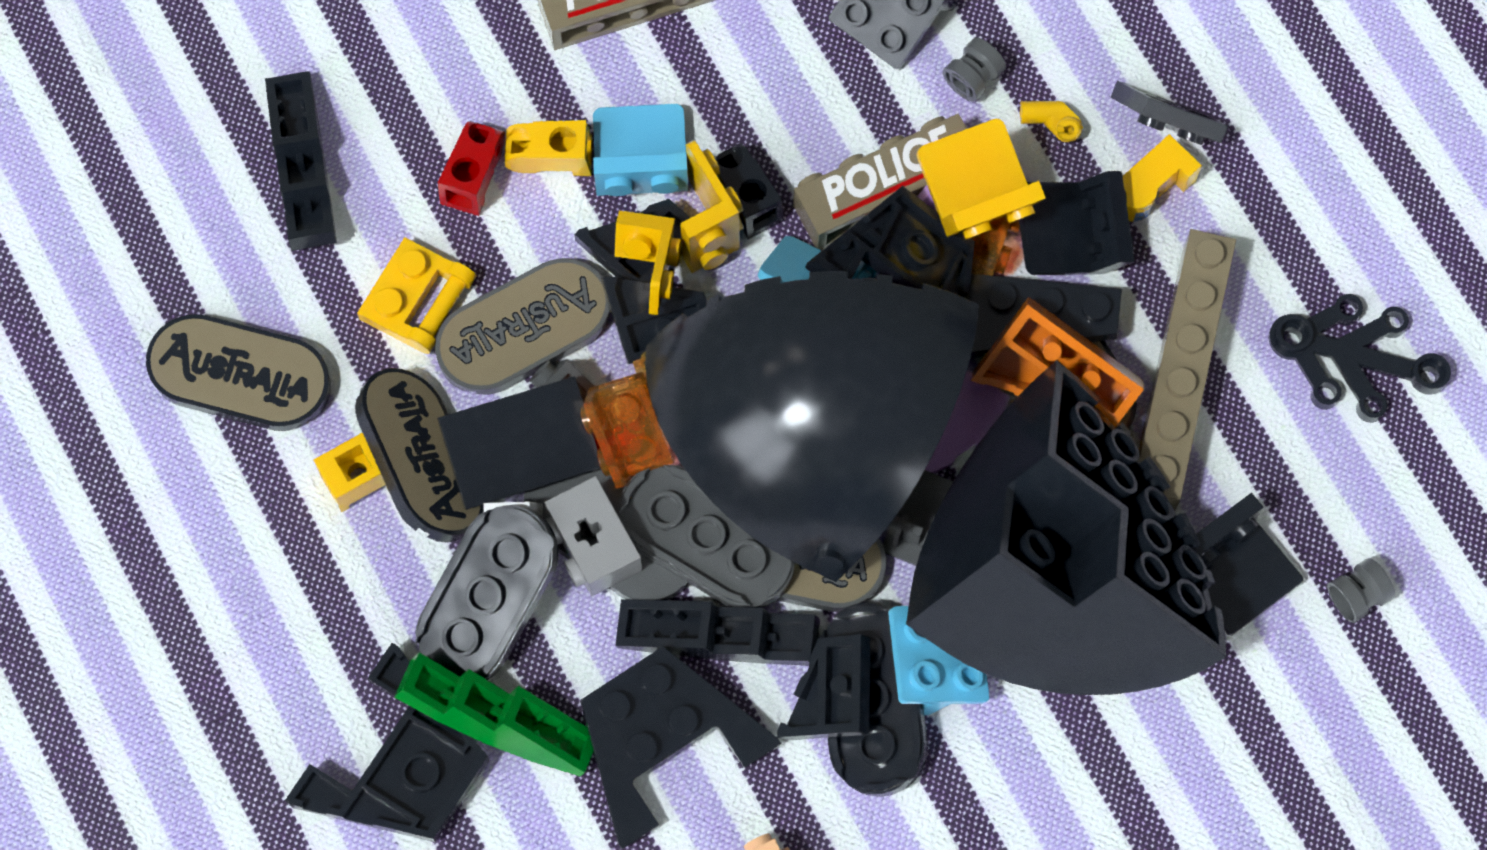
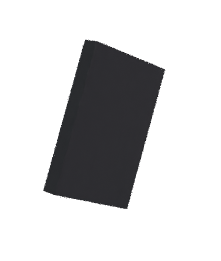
[437,376,603,510]

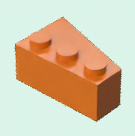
[971,297,1144,427]

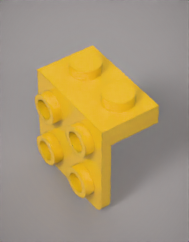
[916,119,1046,240]
[680,140,743,273]

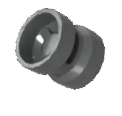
[942,37,1006,102]
[1327,558,1395,624]

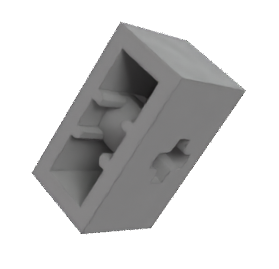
[544,476,642,597]

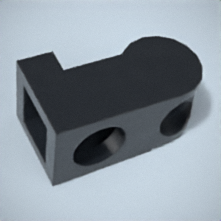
[714,143,784,239]

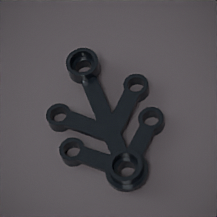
[1268,294,1451,423]

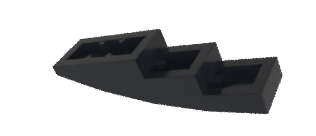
[265,71,337,251]
[615,599,820,666]

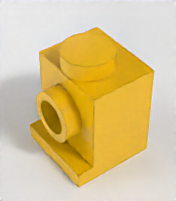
[313,433,386,512]

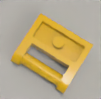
[357,237,477,354]

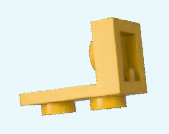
[615,210,682,315]

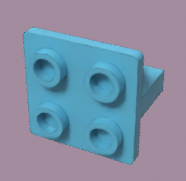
[888,606,989,715]

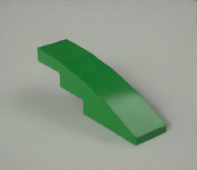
[394,652,593,776]

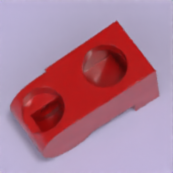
[438,121,505,216]

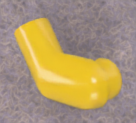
[1020,101,1083,143]

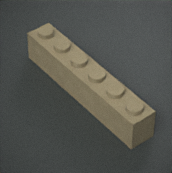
[1139,229,1236,511]

